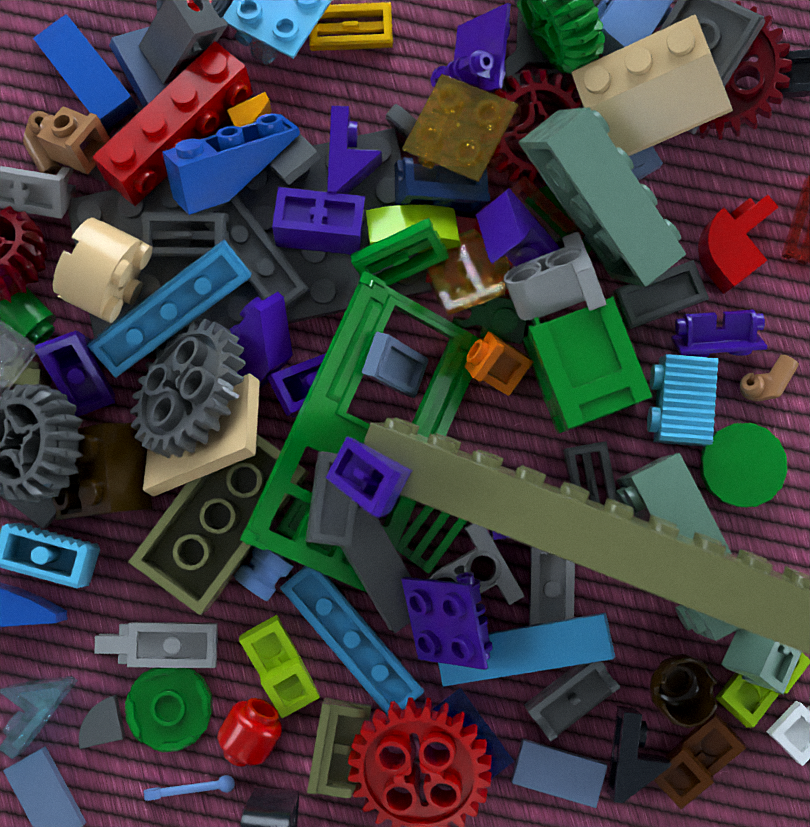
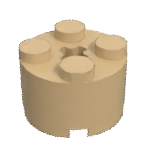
[53,217,153,323]

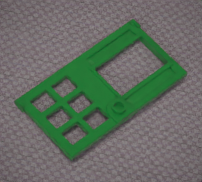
[240,272,480,592]

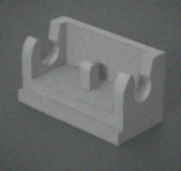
[0,166,76,219]

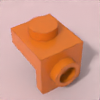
[465,331,533,396]

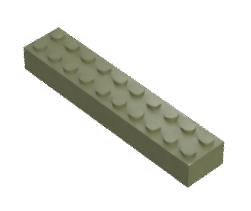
[363,417,810,655]

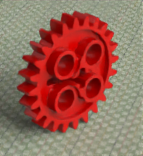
[347,697,492,827]

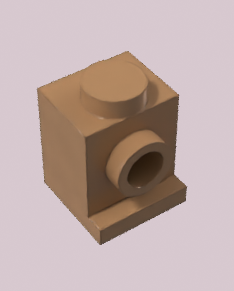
[36,106,110,175]

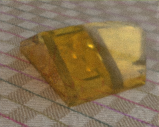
[426,229,512,316]

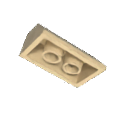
[571,14,733,156]

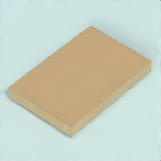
[143,373,260,497]

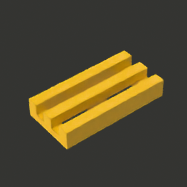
[309,2,393,51]

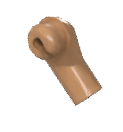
[23,111,61,175]
[740,354,799,402]

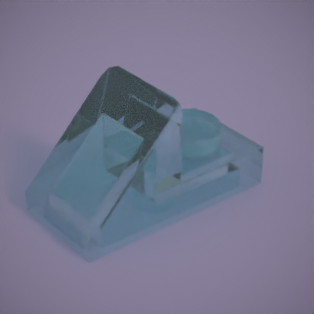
[0,676,78,759]

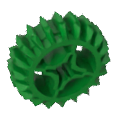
[517,0,605,74]

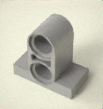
[504,232,607,320]
[428,523,525,605]

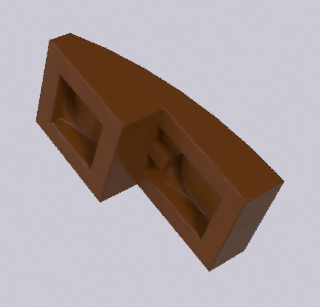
[654,712,746,810]

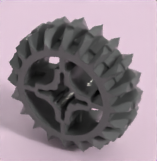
[0,384,85,503]

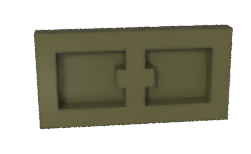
[307,697,371,798]

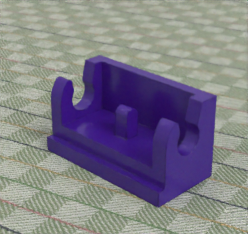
[272,187,365,255]

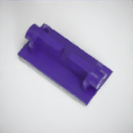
[671,309,767,357]

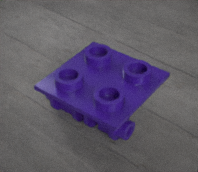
[431,3,511,107]
[401,572,493,670]

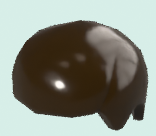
[650,654,718,728]

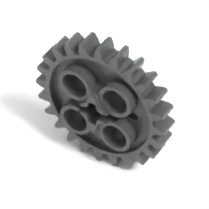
[130,319,246,458]

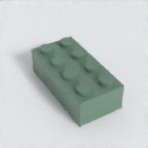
[518,107,686,287]
[616,453,740,641]

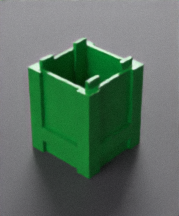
[522,297,652,435]

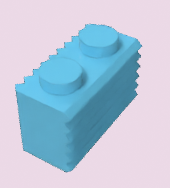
[647,354,718,446]
[0,523,100,589]

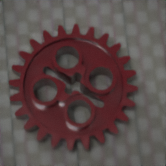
[685,1,792,140]

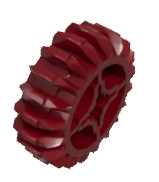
[478,69,583,186]
[0,206,48,303]

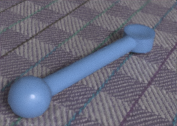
[144,775,235,801]

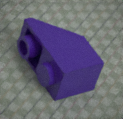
[229,292,293,389]

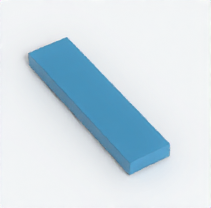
[87,239,252,378]
[280,566,425,715]
[438,612,615,686]

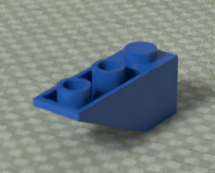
[162,114,300,215]

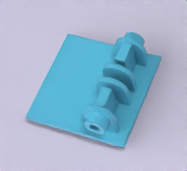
[222,0,332,59]

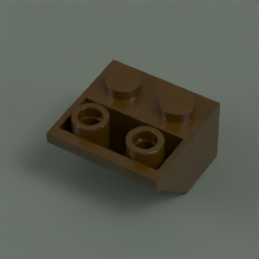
[52,423,152,520]

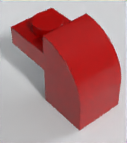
[698,194,779,294]

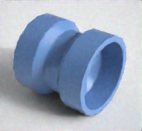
[233,547,294,601]

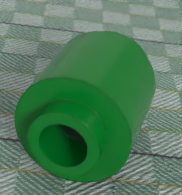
[0,287,56,345]

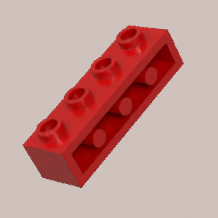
[92,41,253,206]

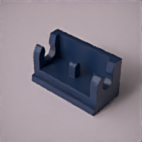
[394,157,490,215]

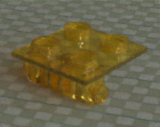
[402,74,518,182]

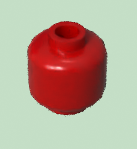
[217,698,282,767]

